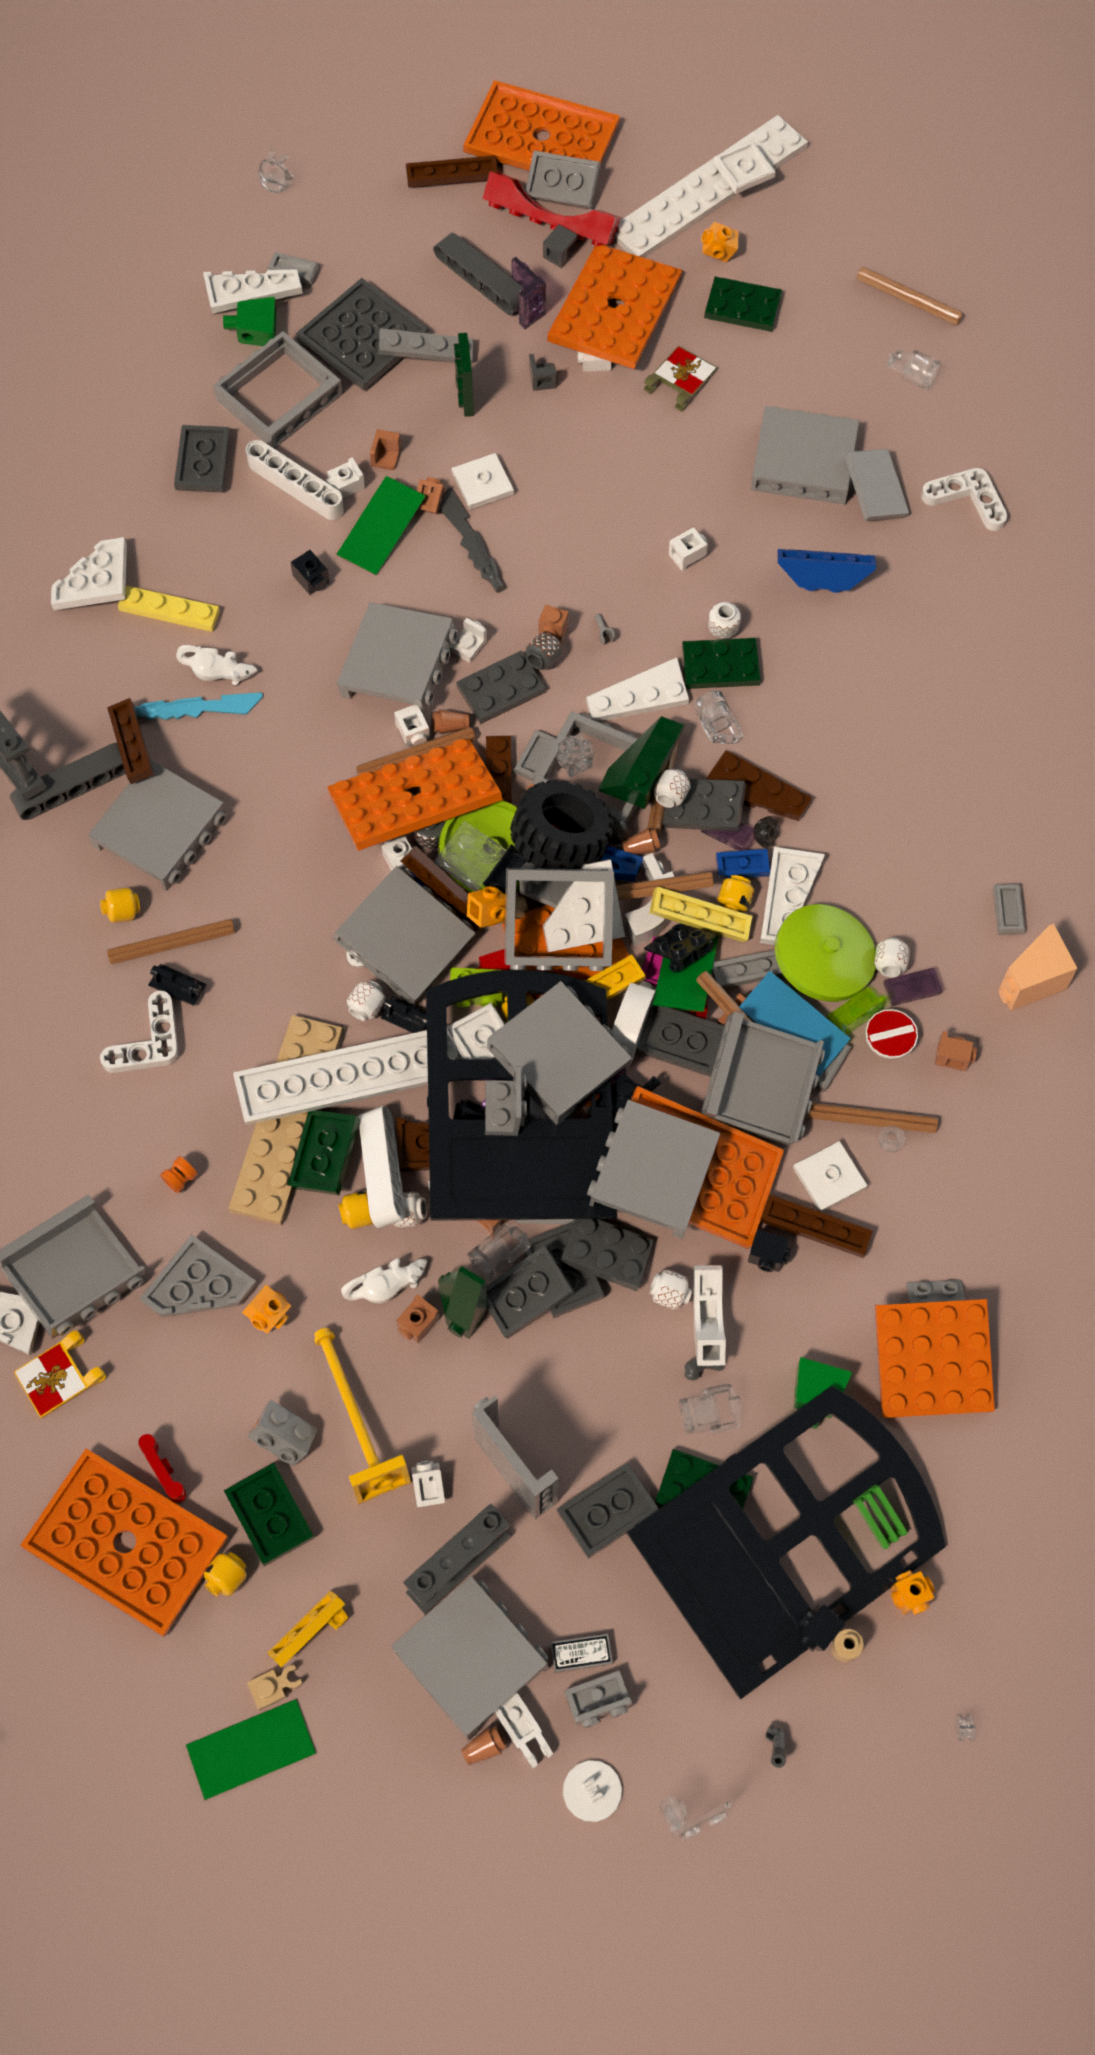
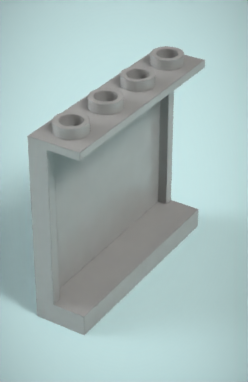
[751,406,859,505]
[337,602,458,714]
[88,759,226,891]
[333,865,475,1005]
[486,981,632,1125]
[701,1011,825,1146]
[587,1100,720,1239]
[0,1194,145,1339]
[472,1396,559,1519]
[391,1576,548,1741]

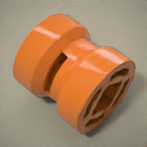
[160,1156,198,1194]

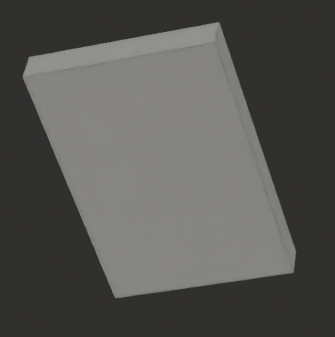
[525,151,601,209]
[844,449,909,521]

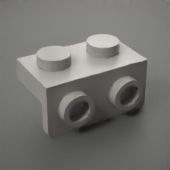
[248,1400,317,1466]
[564,1670,632,1728]

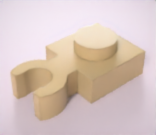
[247,1665,303,1711]

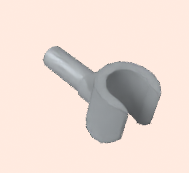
[595,614,615,644]

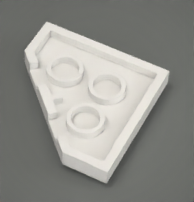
[51,537,127,610]
[543,859,625,952]

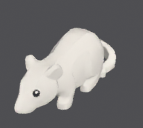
[176,645,257,685]
[341,1258,428,1304]

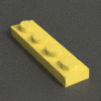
[118,585,220,632]
[649,887,752,943]

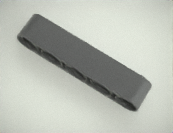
[433,232,529,315]
[10,742,126,820]

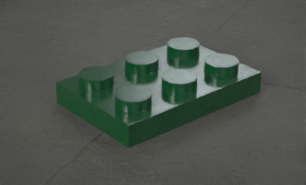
[704,276,782,332]
[454,332,474,417]
[682,638,760,689]
[287,1110,360,1196]
[655,1449,753,1510]
[223,1462,315,1567]

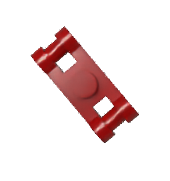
[138,1434,187,1504]

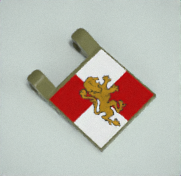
[644,346,717,411]

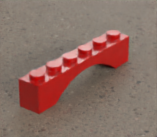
[482,171,621,246]

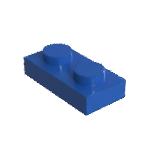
[716,849,770,880]

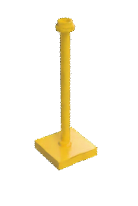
[314,1328,411,1504]

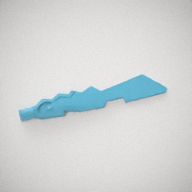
[135,693,263,720]

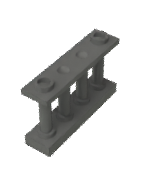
[0,710,47,801]
[403,1503,511,1615]

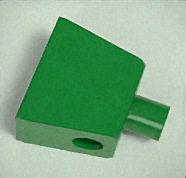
[223,297,277,346]
[794,1357,852,1429]

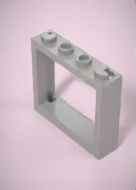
[213,331,342,449]
[532,711,638,834]
[504,868,614,971]

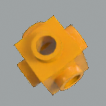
[701,222,738,262]
[467,886,506,927]
[242,1285,291,1334]
[891,1570,935,1615]

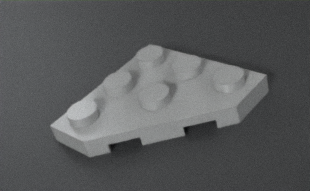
[139,1235,257,1317]

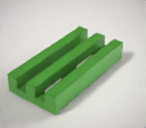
[853,1485,908,1550]

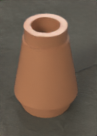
[432,709,469,734]
[622,828,661,855]
[461,1726,507,1765]

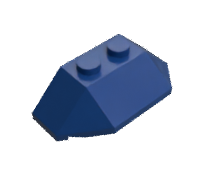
[777,549,876,593]

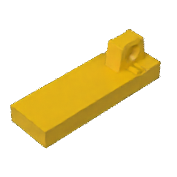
[585,955,645,1000]
[267,1591,348,1668]

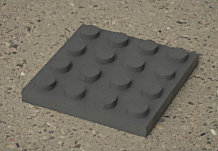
[296,278,429,391]

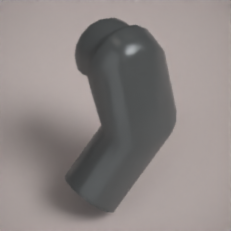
[684,1356,722,1381]
[765,1725,787,1768]

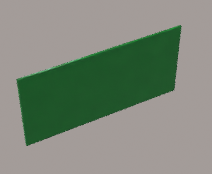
[336,476,426,575]
[653,936,719,1012]
[186,1699,316,1800]

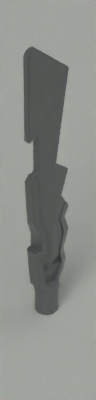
[439,488,504,593]

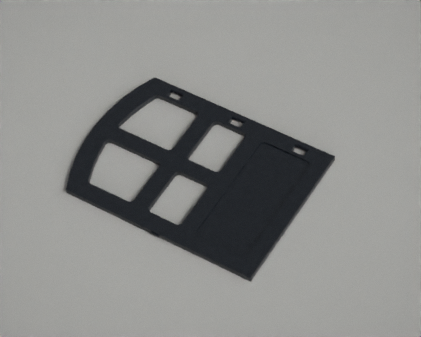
[426,970,617,1221]
[626,1386,946,1700]

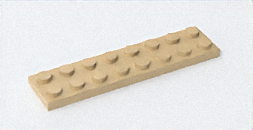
[228,1015,343,1225]

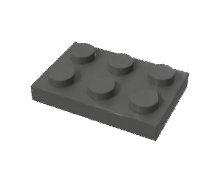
[174,425,230,492]
[456,650,546,724]
[662,779,746,832]
[636,1004,725,1077]
[560,1219,653,1291]
[522,1222,604,1319]
[486,1245,576,1339]
[556,1463,659,1559]

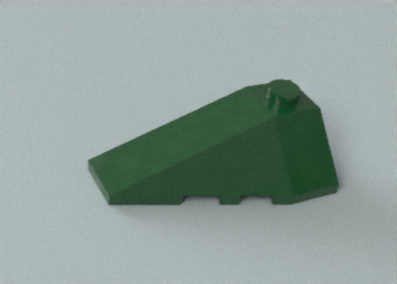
[598,716,685,809]
[438,1266,487,1339]

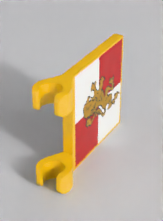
[14,1330,107,1419]

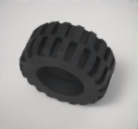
[510,780,614,869]

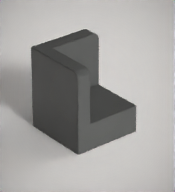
[543,224,577,268]
[529,354,556,391]

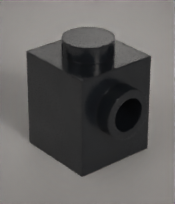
[290,550,329,595]
[748,1229,791,1272]
[796,1604,846,1652]

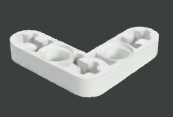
[921,468,1007,531]
[100,991,178,1073]

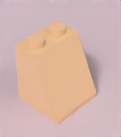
[999,924,1077,1011]

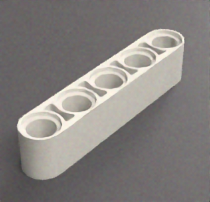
[246,440,344,520]
[358,1105,405,1229]

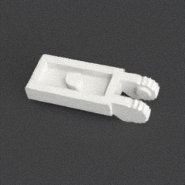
[495,1693,553,1769]

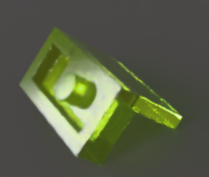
[827,987,887,1035]

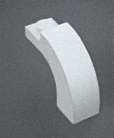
[624,853,674,947]
[612,981,656,1064]
[693,1265,726,1366]

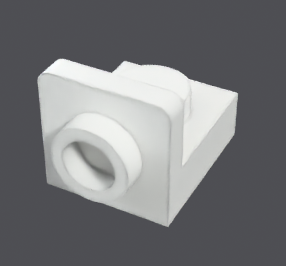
[450,618,487,663]
[411,1461,445,1507]

